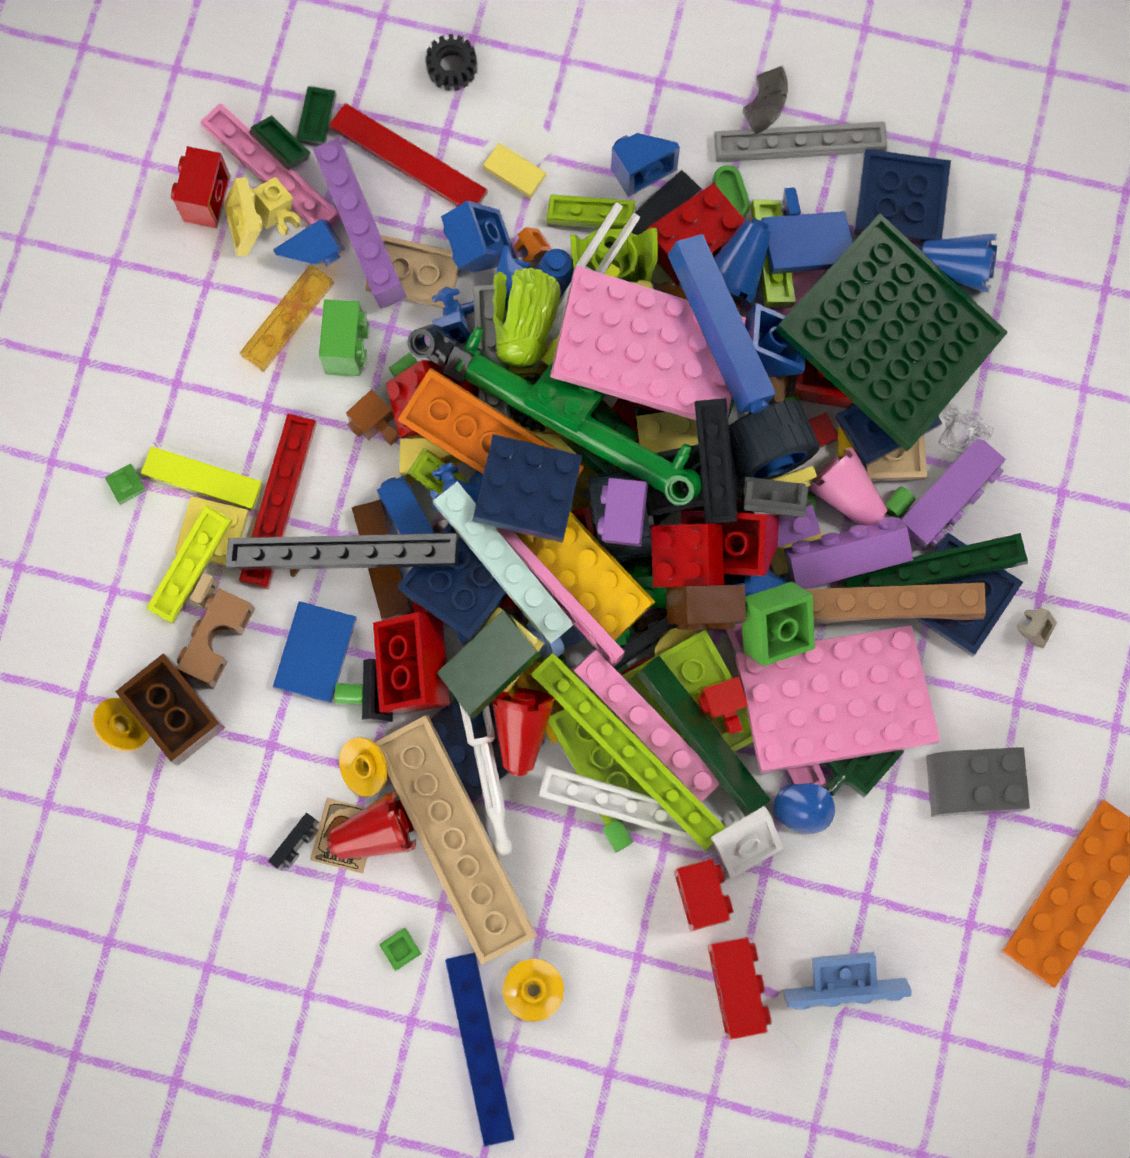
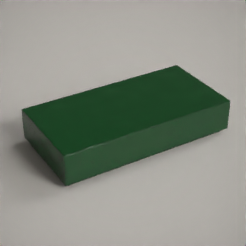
[296,86,336,146]
[250,115,311,171]

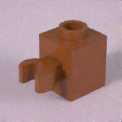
[346,389,399,446]

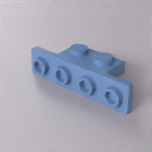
[783,952,912,1010]

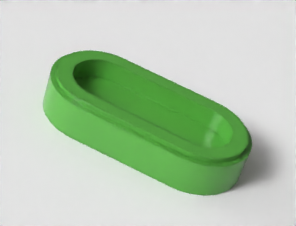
[712,165,750,219]

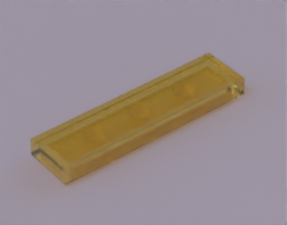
[239,264,334,372]

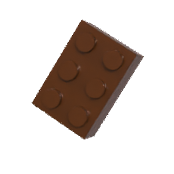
[115,653,226,766]

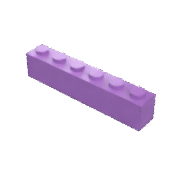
[312,137,407,308]

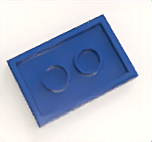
[761,211,853,274]
[273,601,357,704]

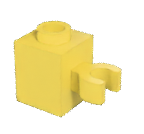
[253,177,300,236]

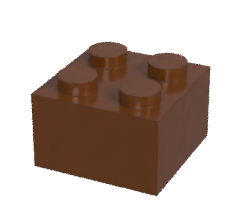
[666,585,746,630]

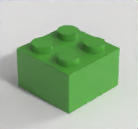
[319,299,370,376]
[742,582,815,666]

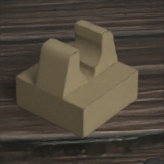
[1017,607,1057,649]

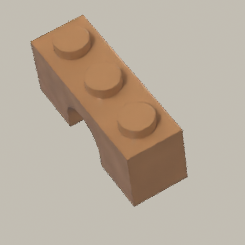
[177,588,255,688]

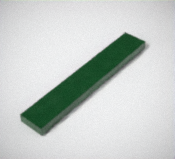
[844,533,1028,588]
[636,655,771,817]

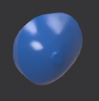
[773,783,835,834]

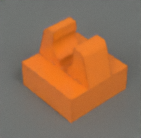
[514,227,552,264]

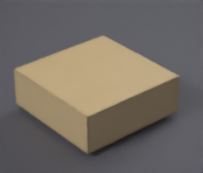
[190,573,218,609]

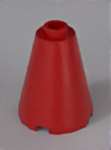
[492,688,554,776]
[327,792,416,859]

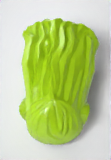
[492,268,561,368]

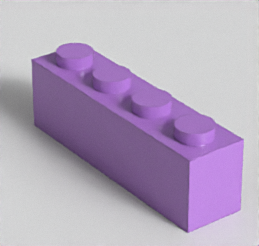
[901,436,1006,550]
[784,517,913,589]

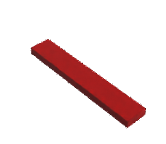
[329,103,488,206]
[239,413,317,589]

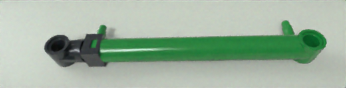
[407,324,703,505]

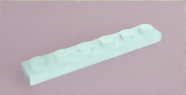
[433,481,574,645]

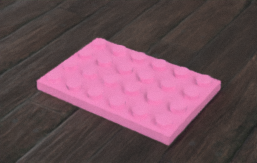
[550,266,746,420]
[735,625,940,773]

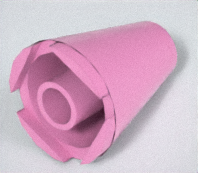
[808,447,887,526]

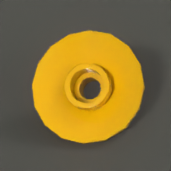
[92,698,150,751]
[339,737,387,797]
[502,959,565,1022]

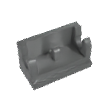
[740,477,808,517]

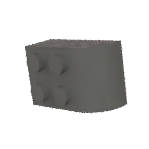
[926,747,1030,817]

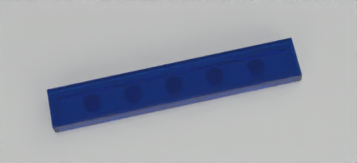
[445,952,515,1147]

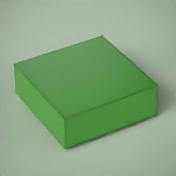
[379,928,422,971]

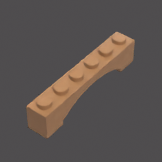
[805,583,986,625]

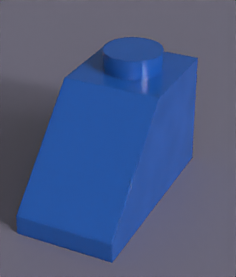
[273,219,345,266]

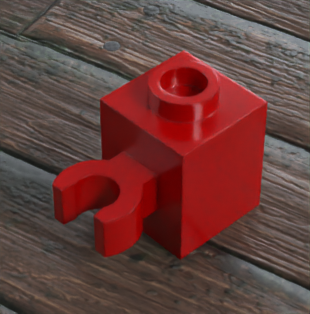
[697,676,748,734]

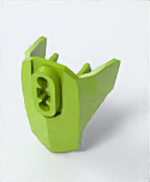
[570,228,658,282]

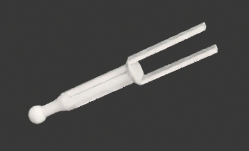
[529,202,640,368]
[459,703,512,856]

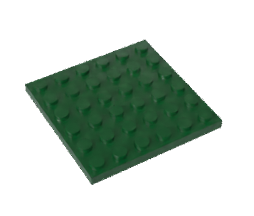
[774,213,1008,452]

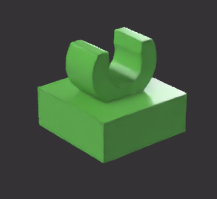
[105,463,146,505]

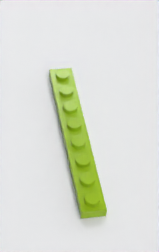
[531,653,726,851]

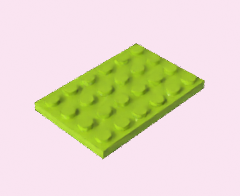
[548,630,753,825]

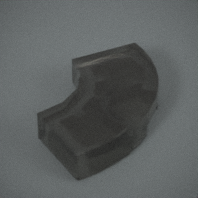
[743,66,788,135]

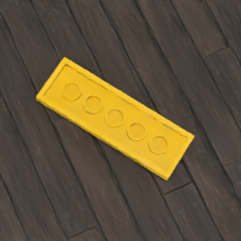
[513,511,655,642]

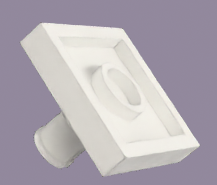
[711,806,784,879]

